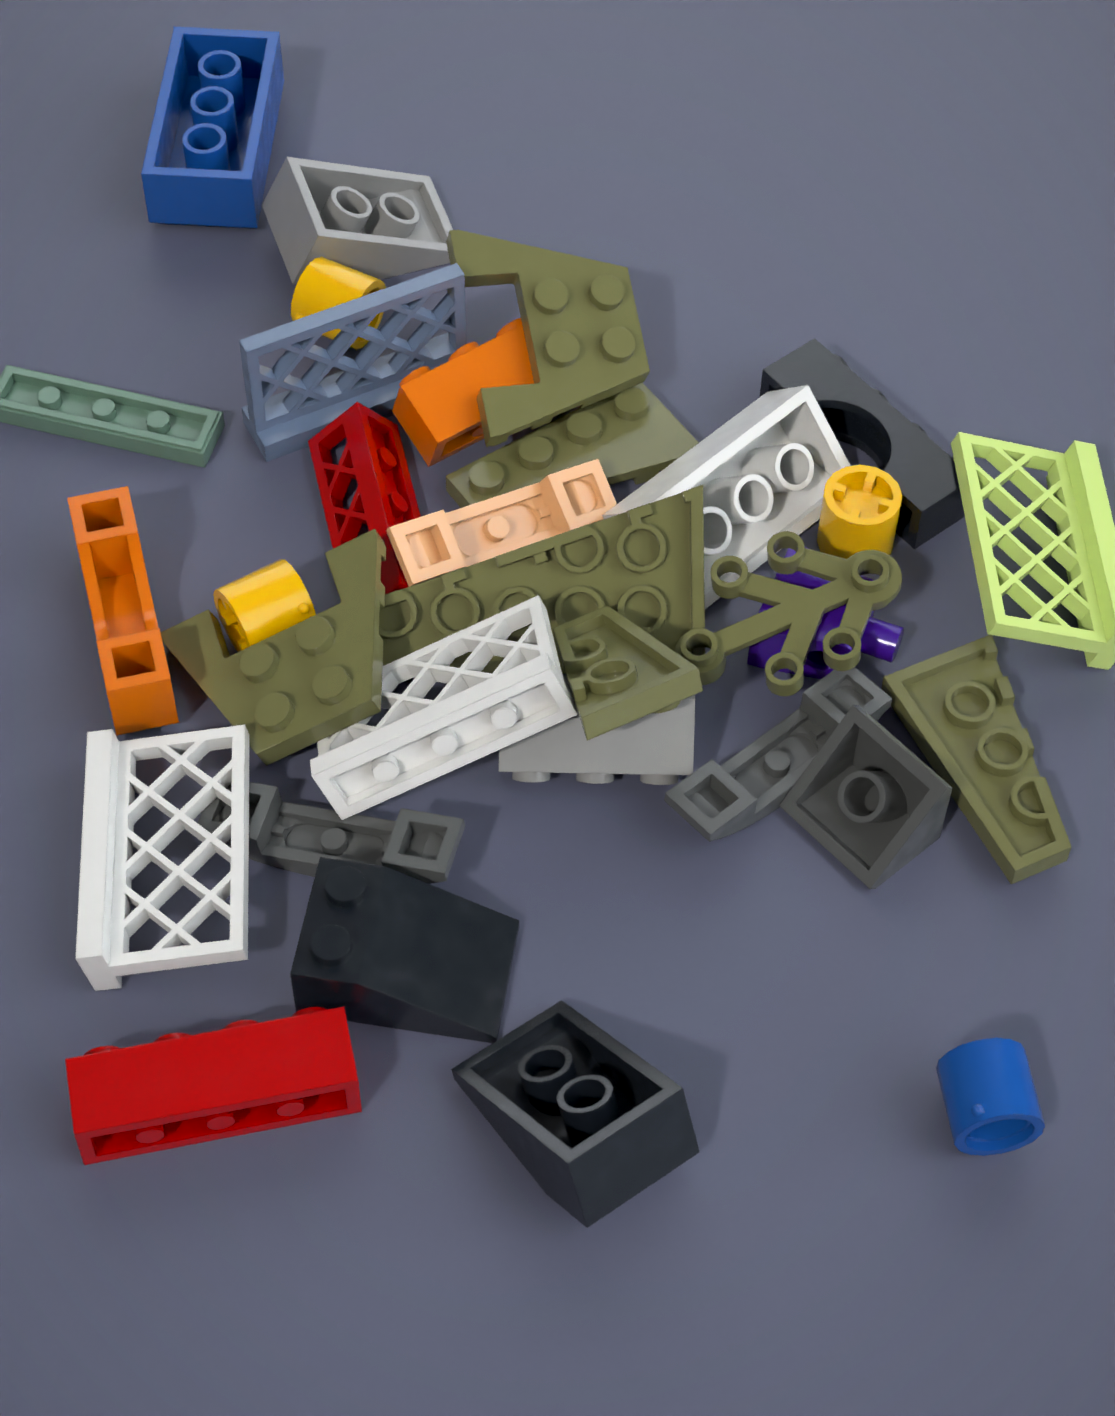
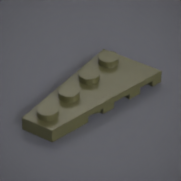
[446,382,699,508]

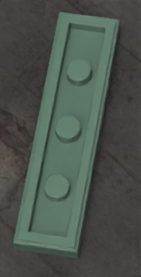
[0,365,225,468]

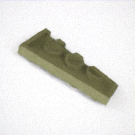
[881,635,1071,885]

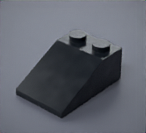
[290,857,519,1043]
[451,1000,699,1228]

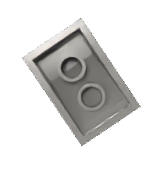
[262,157,453,284]

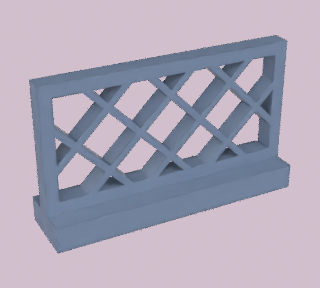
[239,263,466,462]

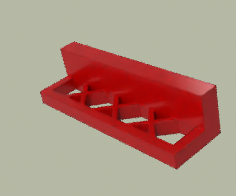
[308,402,421,594]

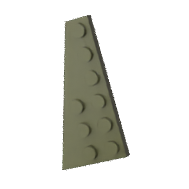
[379,485,705,674]

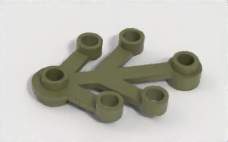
[675,531,902,696]

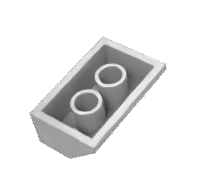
[499,675,695,785]

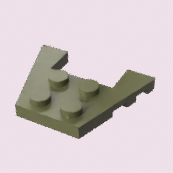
[446,230,650,447]
[160,529,386,766]

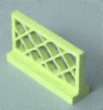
[951,432,1115,670]

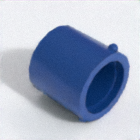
[936,1038,1045,1156]

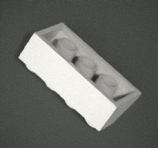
[602,385,851,609]

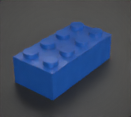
[141,26,284,228]

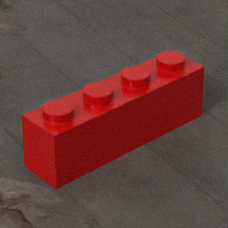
[65,1007,362,1165]

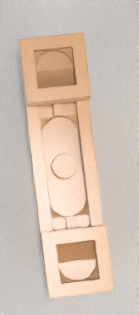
[386,459,617,587]

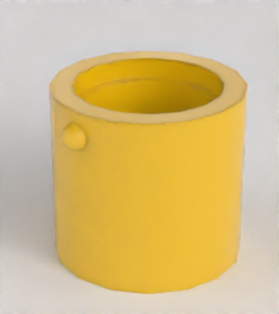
[291,257,386,350]
[817,465,902,559]
[213,559,316,652]

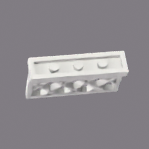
[310,595,577,820]
[75,724,250,991]

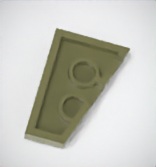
[553,606,703,741]

